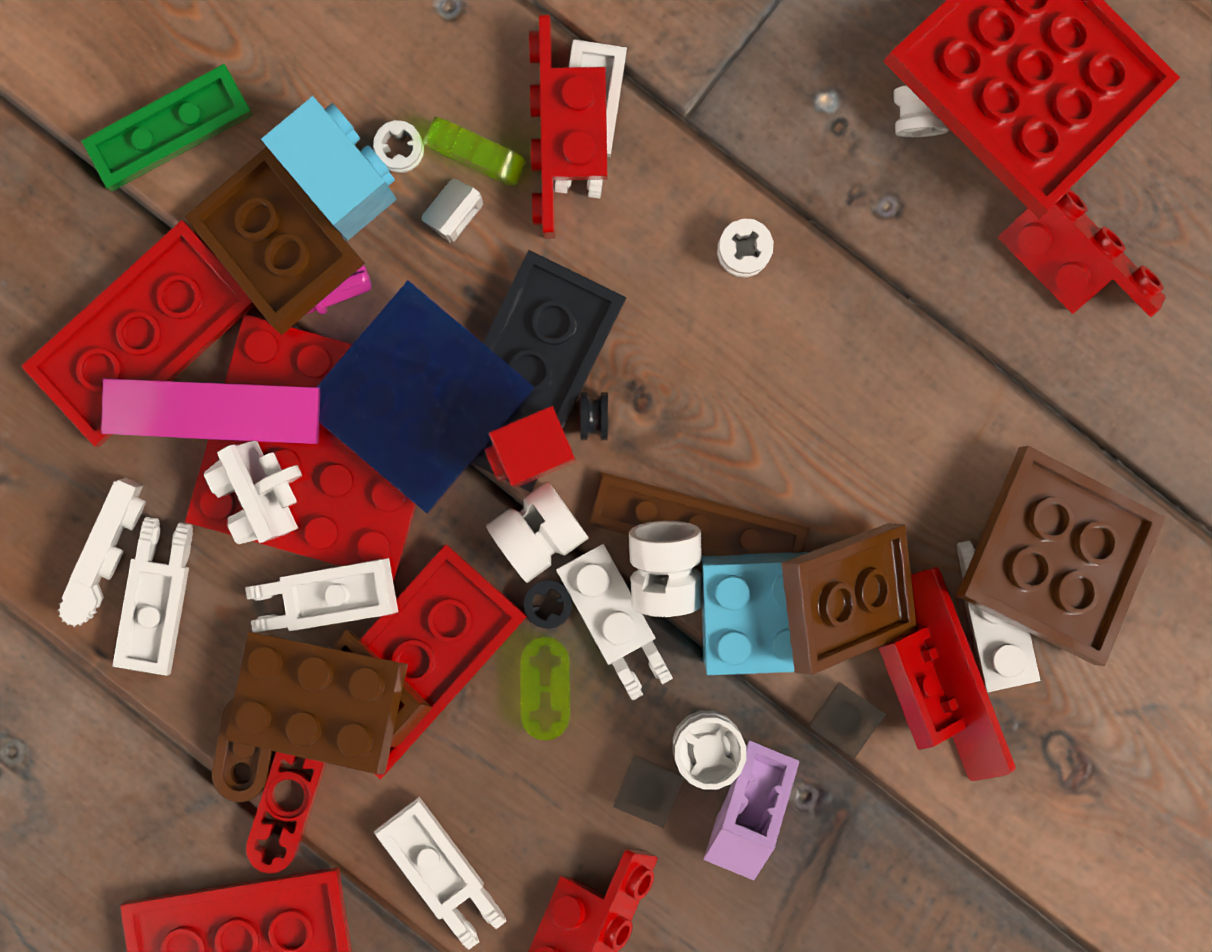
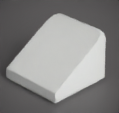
[422,179,484,243]

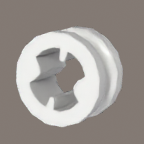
[373,120,424,173]

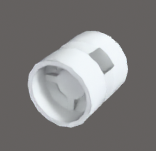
[486,481,589,583]
[629,521,703,617]
[672,710,746,789]

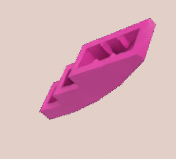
[101,379,320,444]

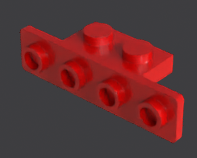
[529,14,608,239]
[997,189,1166,317]
[879,567,1016,781]
[528,849,658,952]

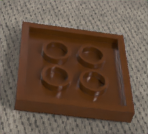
[956,446,1166,666]

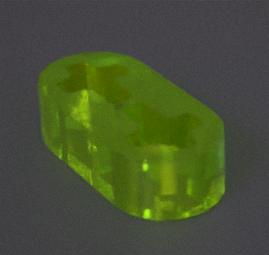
[422,117,527,187]
[520,636,570,741]

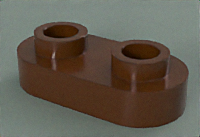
[212,698,274,802]

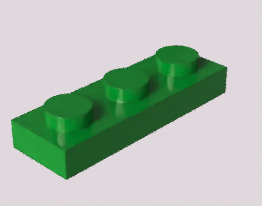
[81,64,253,192]

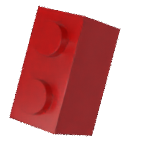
[484,406,577,488]

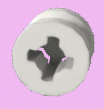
[893,85,950,137]
[717,219,774,278]

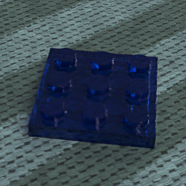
[316,280,535,514]

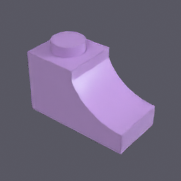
[703,740,799,880]

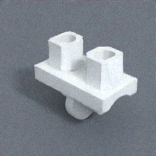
[204,441,302,544]

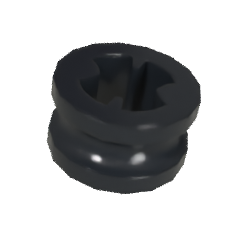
[580,392,608,441]
[524,580,573,629]

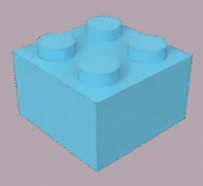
[261,96,397,240]
[700,552,809,675]

